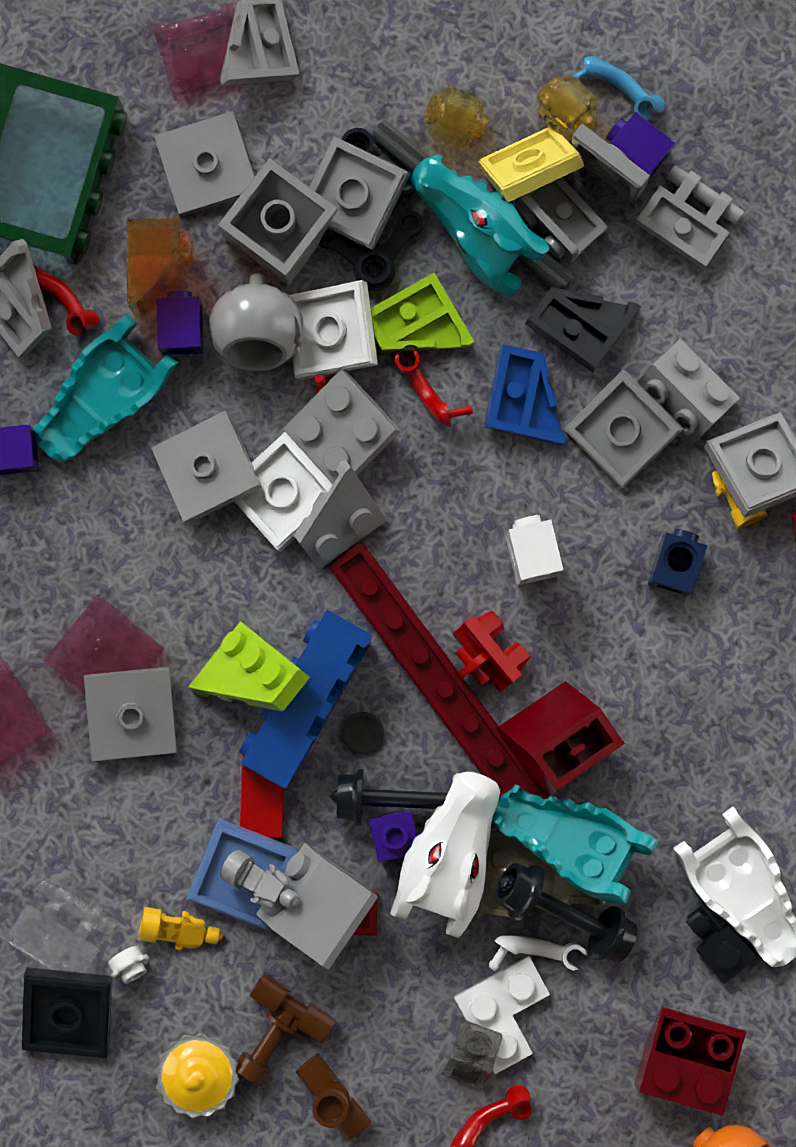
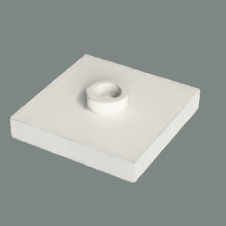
[289,280,378,380]
[234,432,333,552]

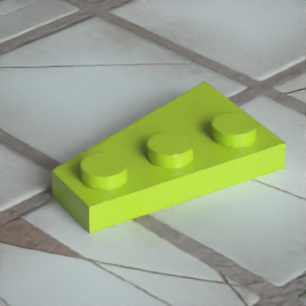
[187,621,310,712]

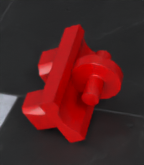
[452,611,530,692]

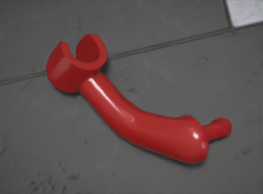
[33,264,99,335]
[395,350,473,427]
[450,1085,532,1147]

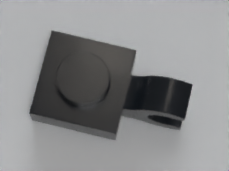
[686,905,758,984]

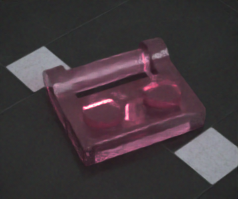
[152,2,235,98]

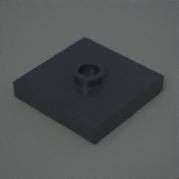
[21,967,113,1058]

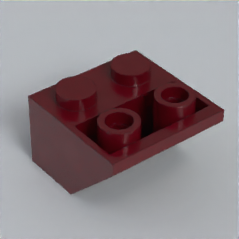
[496,681,625,799]
[634,1006,746,1116]

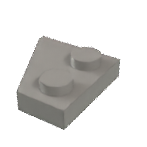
[220,0,299,86]
[0,239,52,357]
[294,459,387,570]

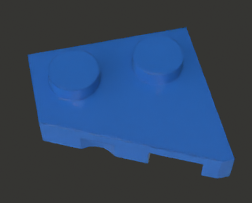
[483,344,566,445]

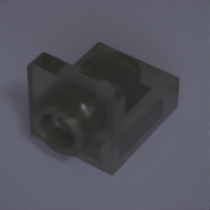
[441,1020,503,1090]

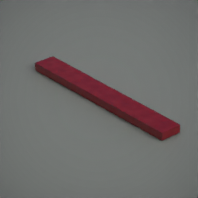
[328,541,550,799]

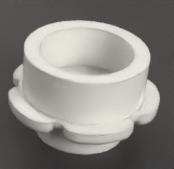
[108,946,149,984]

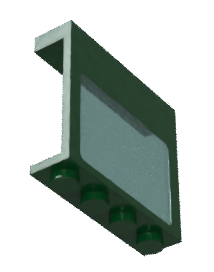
[0,63,127,265]

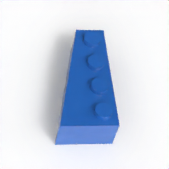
[238,609,372,791]

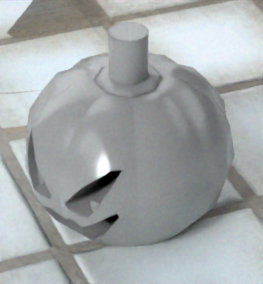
[209,273,303,371]

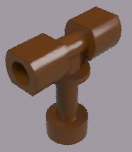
[236,972,336,1086]
[295,1053,371,1141]

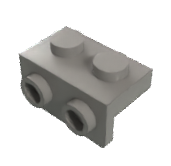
[514,177,608,264]
[638,339,740,443]

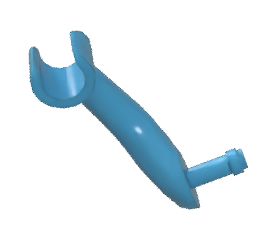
[570,56,665,120]

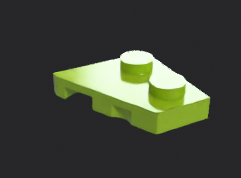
[371,273,475,353]

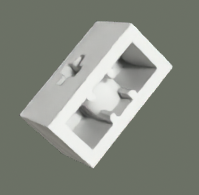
[505,515,563,586]

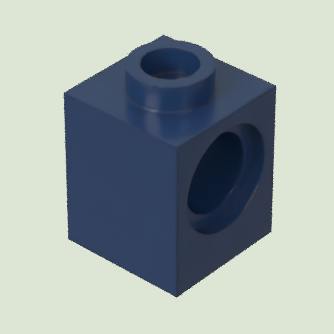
[647,529,708,597]

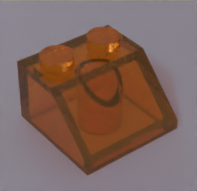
[127,218,195,320]

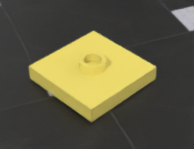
[478,127,584,203]

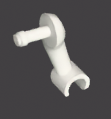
[488,935,587,971]

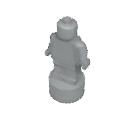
[220,849,299,909]

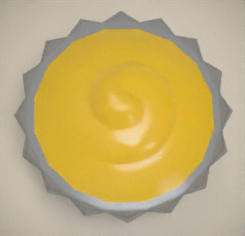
[155,1033,239,1119]

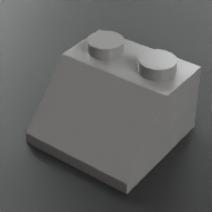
[218,158,337,286]
[256,843,378,970]

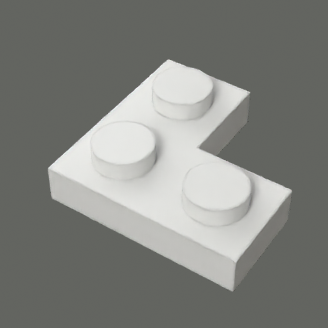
[454,955,550,1074]

